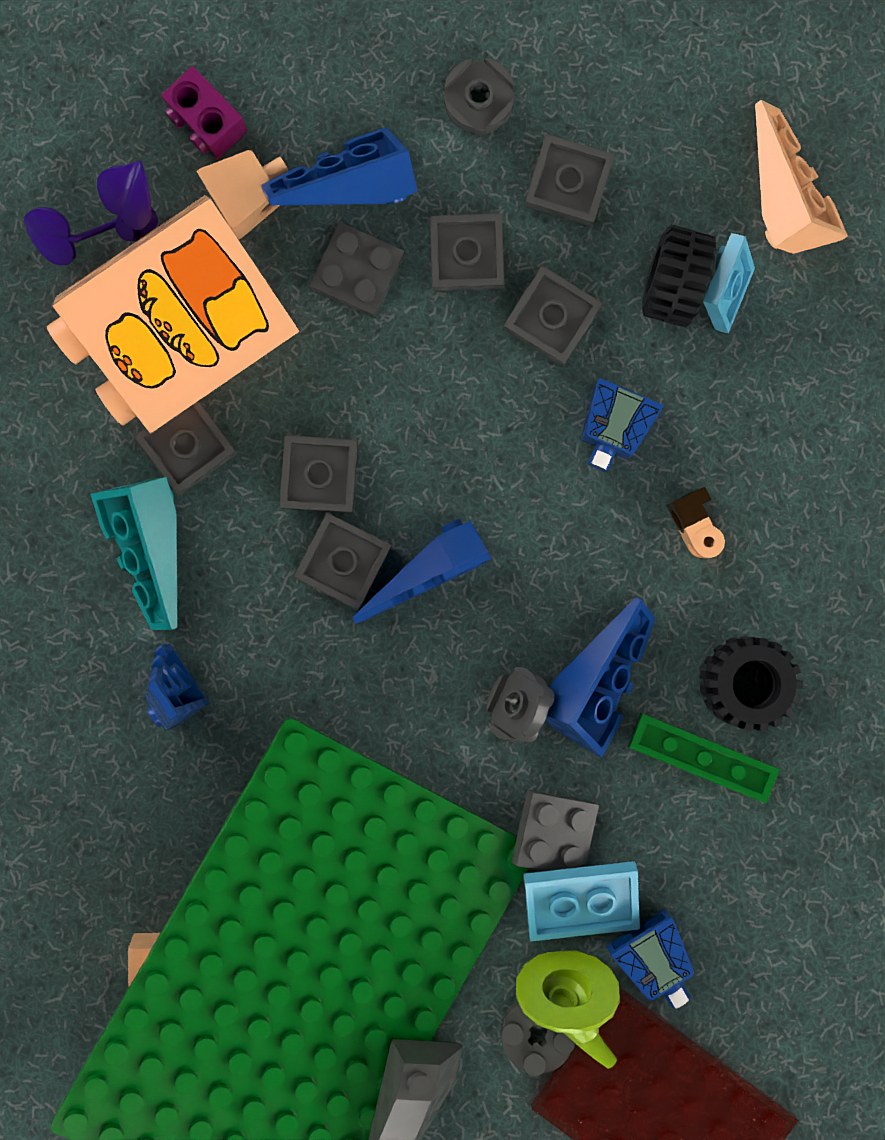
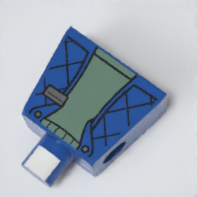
[581,378,664,472]
[606,909,694,1009]

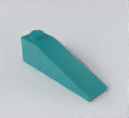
[90,477,177,630]

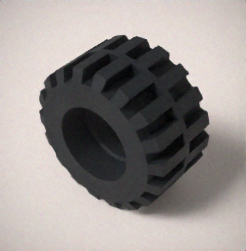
[642,224,717,328]
[699,637,803,731]

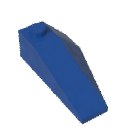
[261,127,417,206]
[353,519,491,624]
[545,598,655,758]
[145,644,210,731]

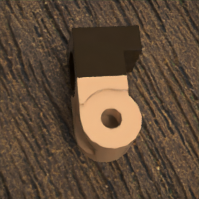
[666,487,725,559]

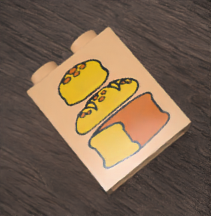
[46,195,299,434]

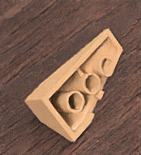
[755,100,848,254]

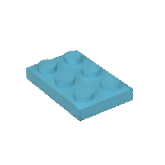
[523,861,640,942]

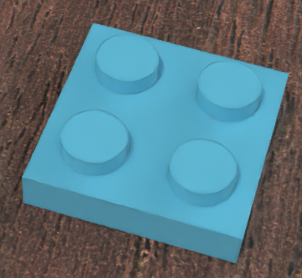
[703,233,755,334]

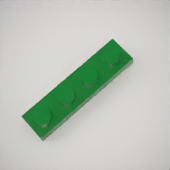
[627,713,780,804]

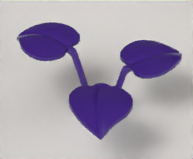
[24,161,158,266]

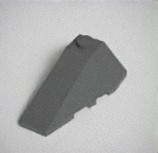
[368,1039,463,1140]

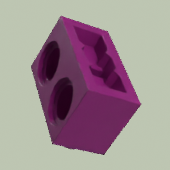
[161,66,248,160]

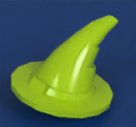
[516,950,620,1069]

